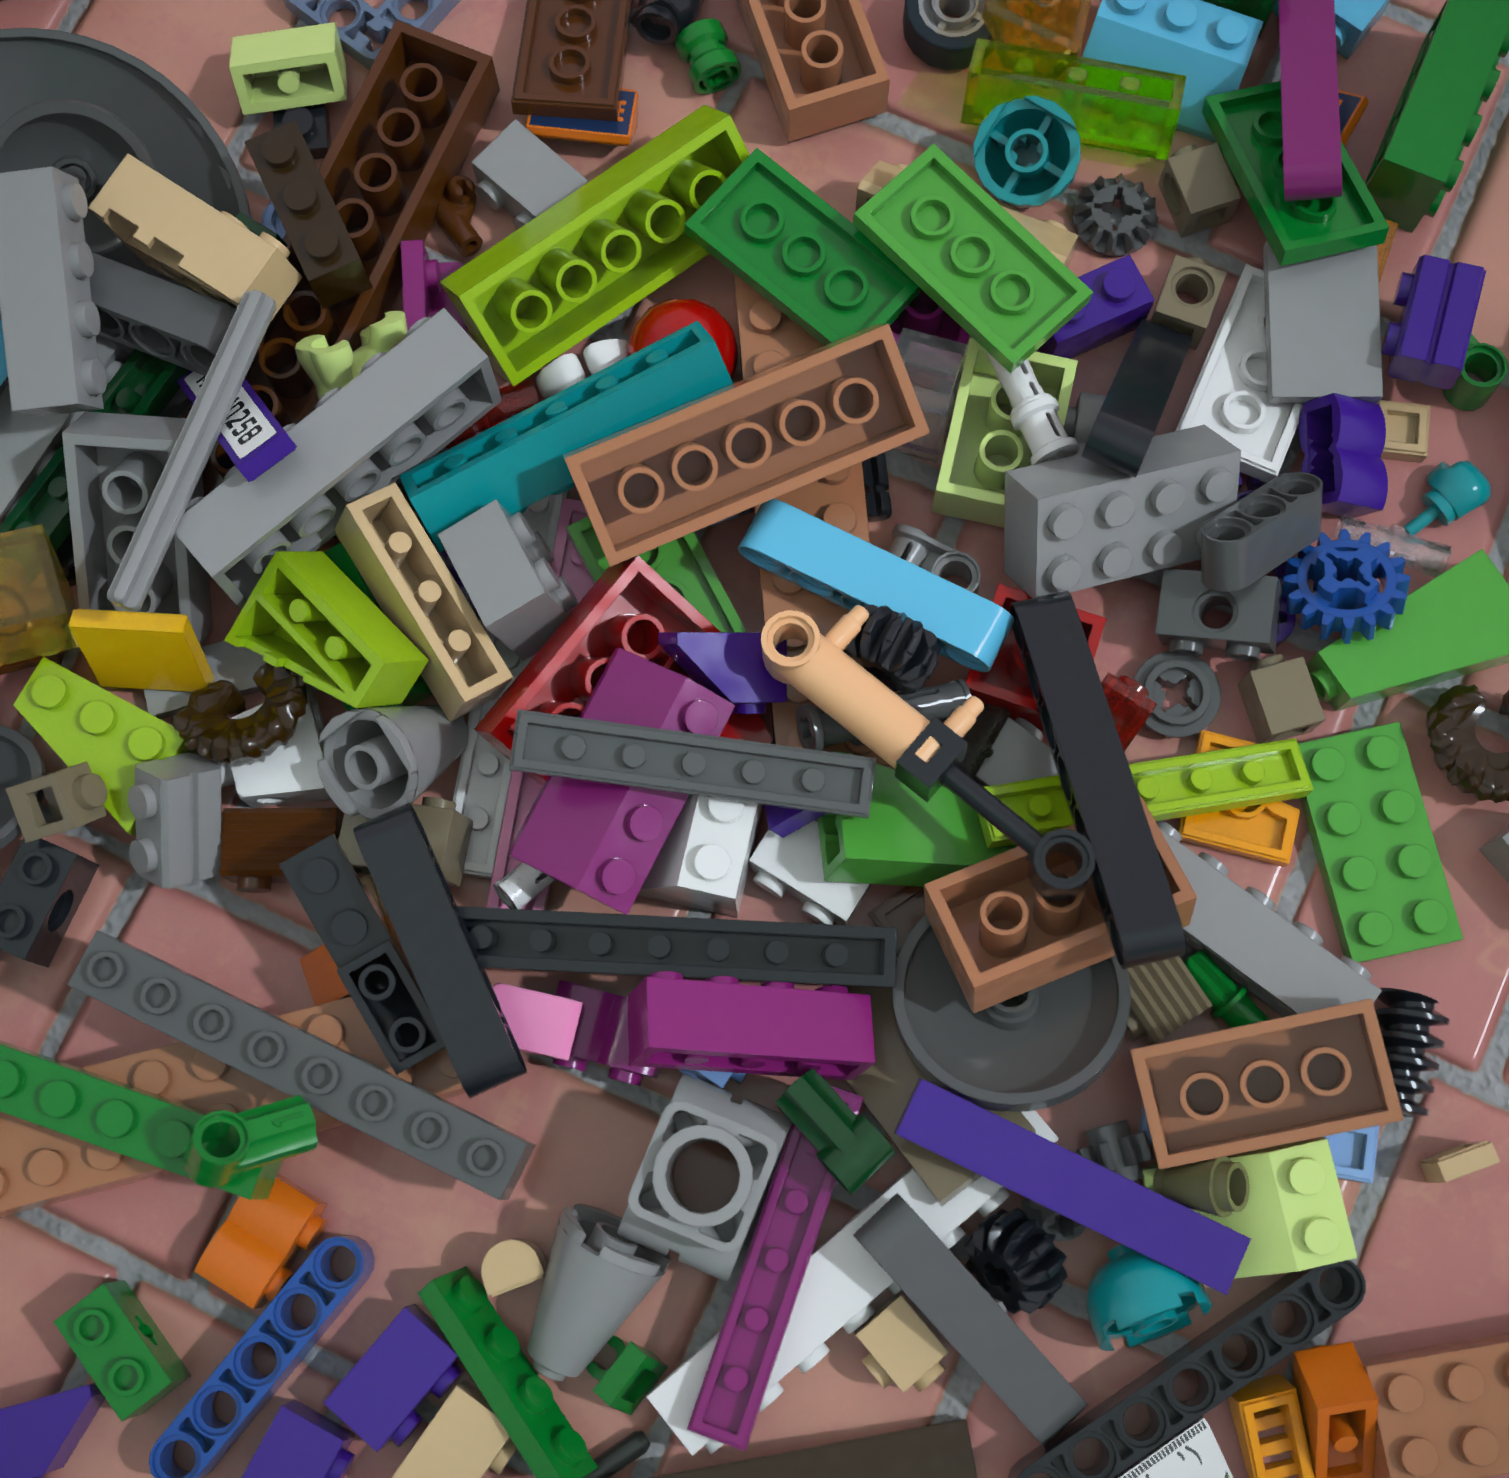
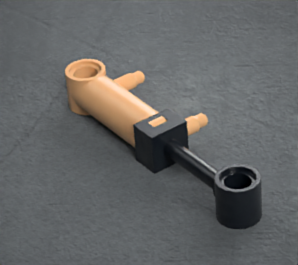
[761,605,1096,901]

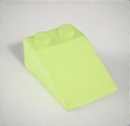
[1142,1136,1357,1279]

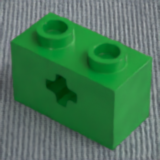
[54,1280,191,1421]

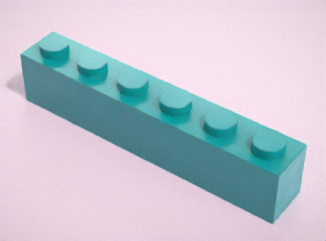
[399,320,733,552]

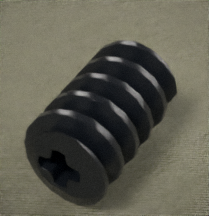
[1375,988,1450,1117]

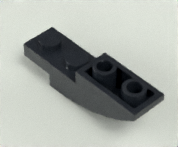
[278,834,445,1075]

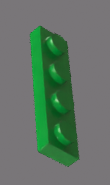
[418,1266,598,1478]

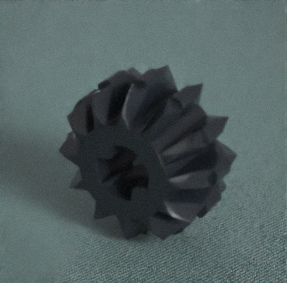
[843,605,941,694]
[964,1207,1068,1315]

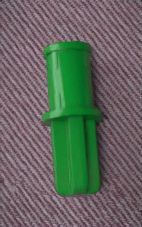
[1183,950,1270,1028]

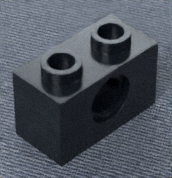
[0,838,99,967]

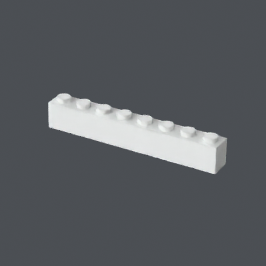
[647,1110,1059,1456]

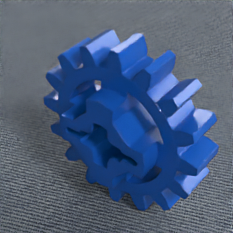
[1282,529,1410,644]

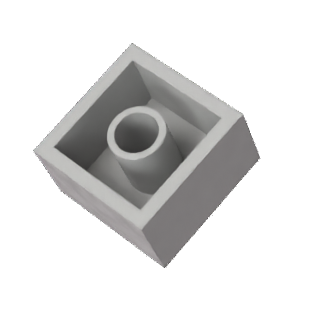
[438,499,578,661]

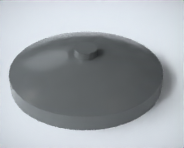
[892,914,1131,1112]

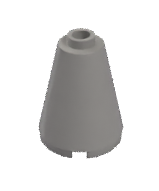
[317,705,469,819]
[527,1204,671,1381]

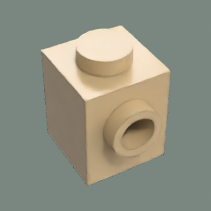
[853,1293,949,1393]

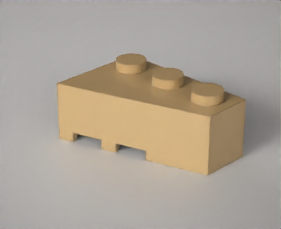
[88,153,302,321]

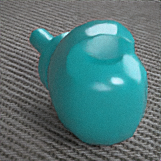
[1402,460,1491,538]

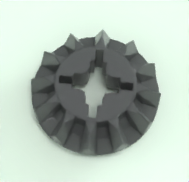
[1073,173,1159,256]
[1130,651,1221,739]

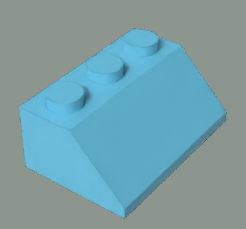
[1070,0,1264,143]

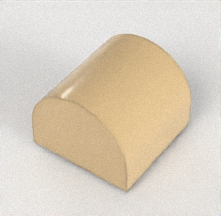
[481,1238,548,1298]

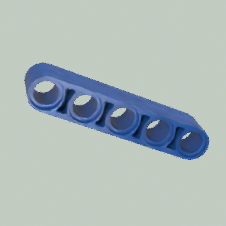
[149,1235,375,1478]

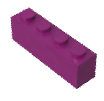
[627,971,876,1080]

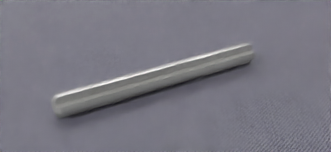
[107,290,276,611]

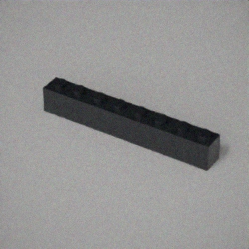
[458,906,897,987]

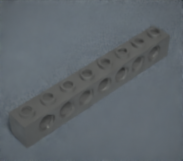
[67,930,536,1200]

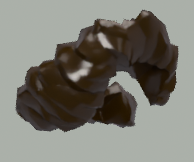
[172,663,308,765]
[1426,685,1509,803]

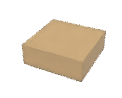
[1376,400,1431,463]
[1419,1140,1500,1183]

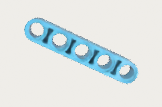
[737,499,1014,672]

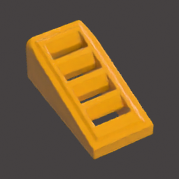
[1228,1374,1315,1478]

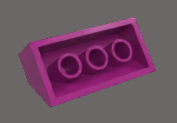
[507,647,735,915]

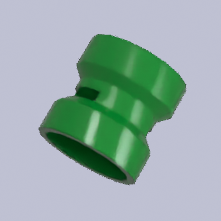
[675,18,742,95]

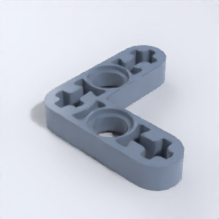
[283,0,460,70]

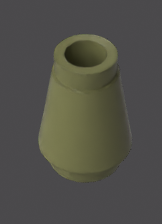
[1153,1156,1249,1218]

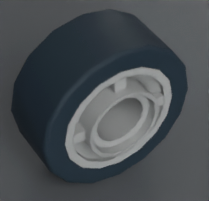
[903,0,1004,70]

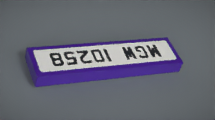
[177,371,297,482]

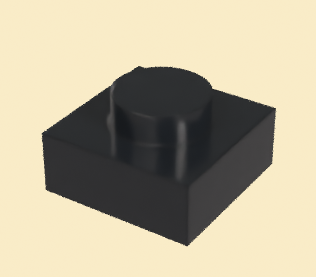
[273,103,331,159]

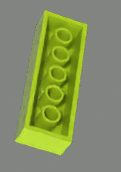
[440,105,750,387]

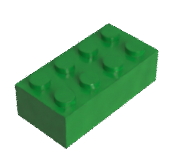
[1364,0,1509,233]

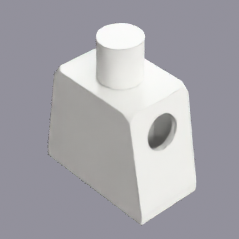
[212,687,331,807]

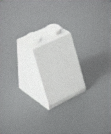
[638,795,763,918]

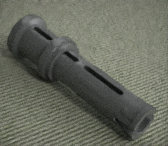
[796,679,971,751]

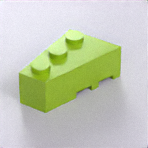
[224,551,429,708]
[13,656,199,837]

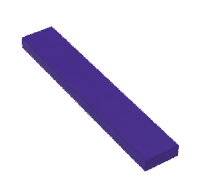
[894,1078,1251,1295]

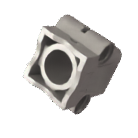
[617,1073,792,1283]

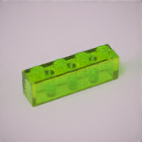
[960,38,1186,161]

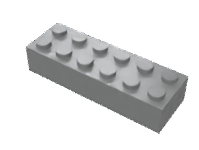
[175,308,502,610]

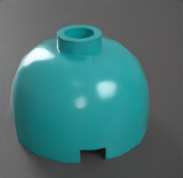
[973,95,1081,208]
[1086,1244,1212,1351]

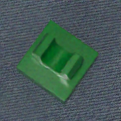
[587,1335,668,1415]

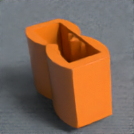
[194,1173,327,1309]

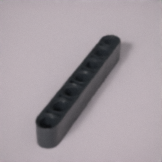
[1010,591,1186,969]
[1008,1260,1366,1478]

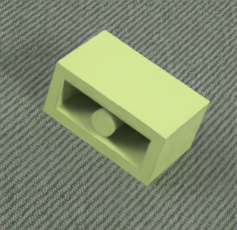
[229,22,348,115]

